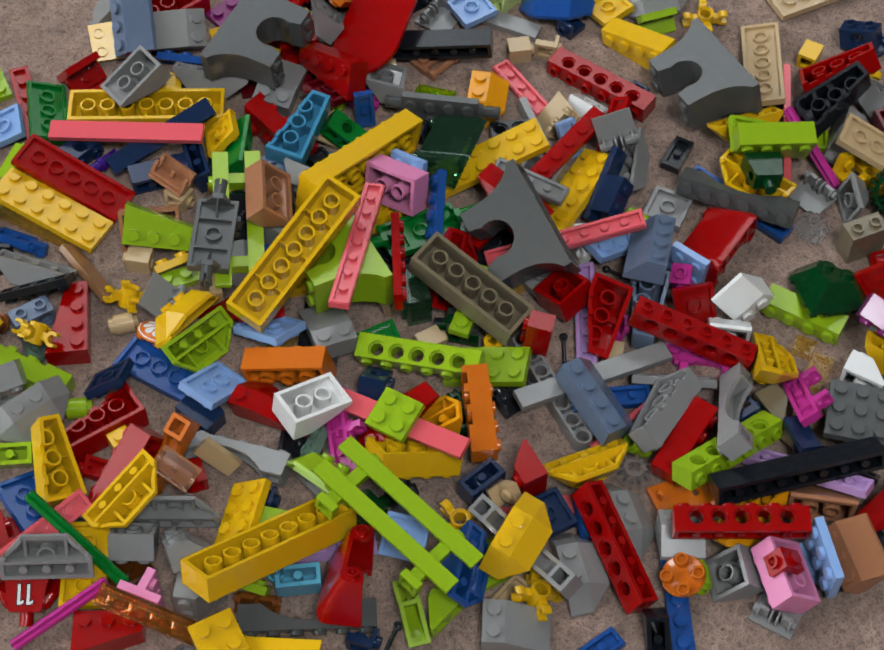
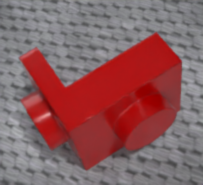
[763,546,804,578]

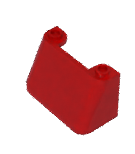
[683,206,759,289]
[316,524,375,628]

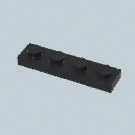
[0,272,76,304]

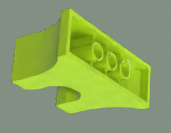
[304,215,394,314]

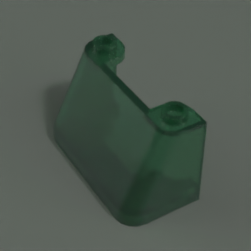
[413,115,487,189]

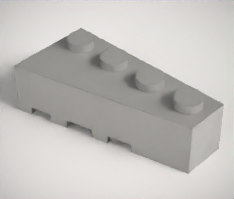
[628,366,704,453]

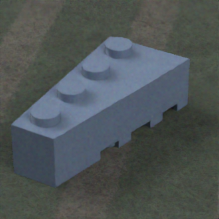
[630,271,671,349]

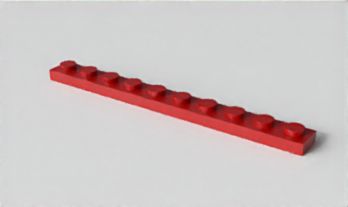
[468,106,605,252]

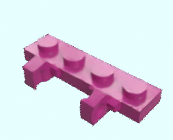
[664,340,730,375]
[781,366,834,428]
[326,410,367,489]

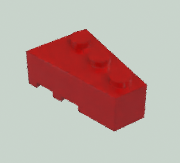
[70,609,147,650]

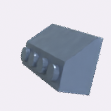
[110,0,157,59]
[622,214,676,285]
[555,357,634,446]

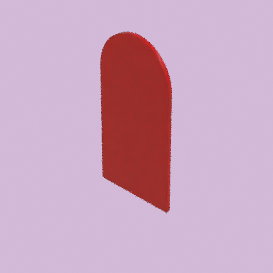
[332,0,418,74]

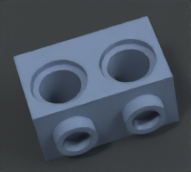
[7,295,56,341]

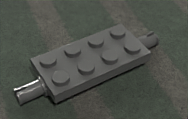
[385,91,501,132]
[187,178,240,287]

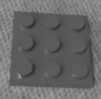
[823,378,884,446]

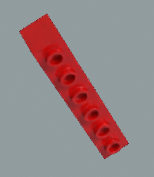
[547,46,656,123]
[627,296,758,370]
[572,480,659,615]
[670,503,812,539]

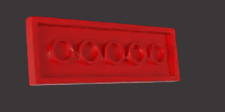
[11,133,136,224]

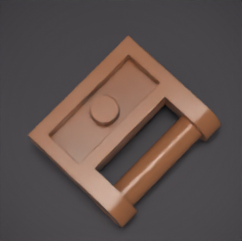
[410,59,461,82]

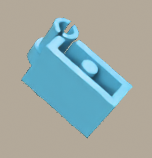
[267,562,323,597]

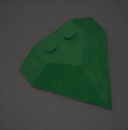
[788,260,866,318]

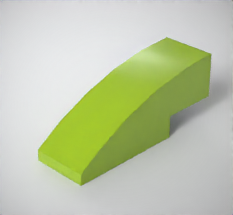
[391,580,431,648]

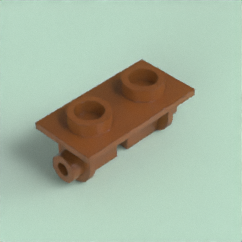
[233,591,283,614]

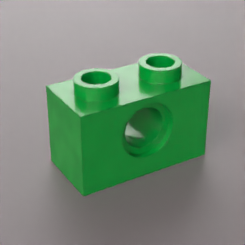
[320,109,367,149]

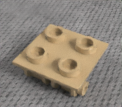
[537,91,580,144]

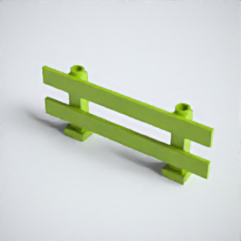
[208,150,277,288]
[312,435,484,598]

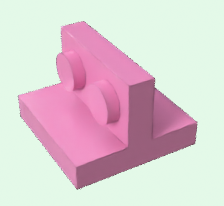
[116,567,167,623]

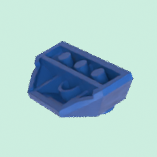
[519,0,595,21]
[442,520,489,608]

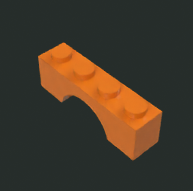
[154,412,201,495]

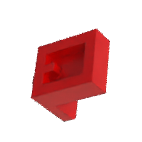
[77,454,109,481]

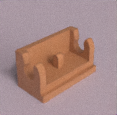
[148,153,197,198]
[155,444,202,494]

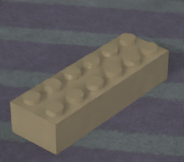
[407,231,535,346]

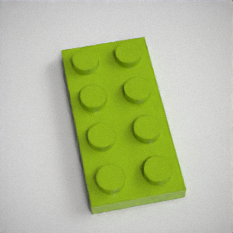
[442,346,532,387]

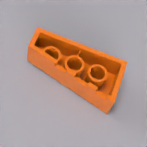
[240,345,337,386]
[461,363,502,463]

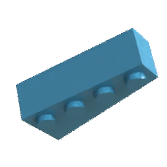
[265,90,331,165]

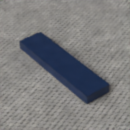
[583,146,627,222]

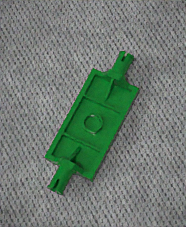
[370,202,476,261]

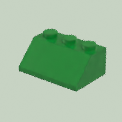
[224,114,253,173]

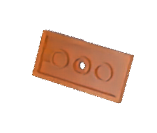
[646,468,732,513]

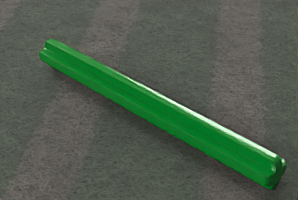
[25,490,129,585]

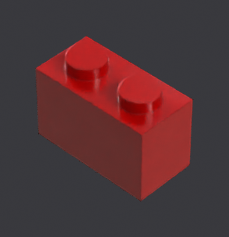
[519,309,556,356]

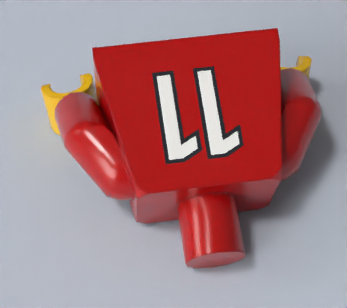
[0,578,61,627]

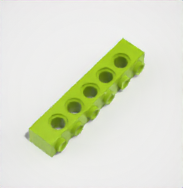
[354,332,485,379]
[672,410,783,491]

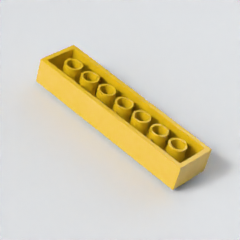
[67,88,227,133]
[295,108,423,208]
[226,173,361,334]
[180,493,357,603]

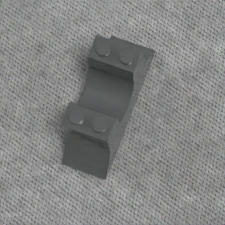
[200,0,314,90]
[648,17,763,131]
[460,159,582,289]

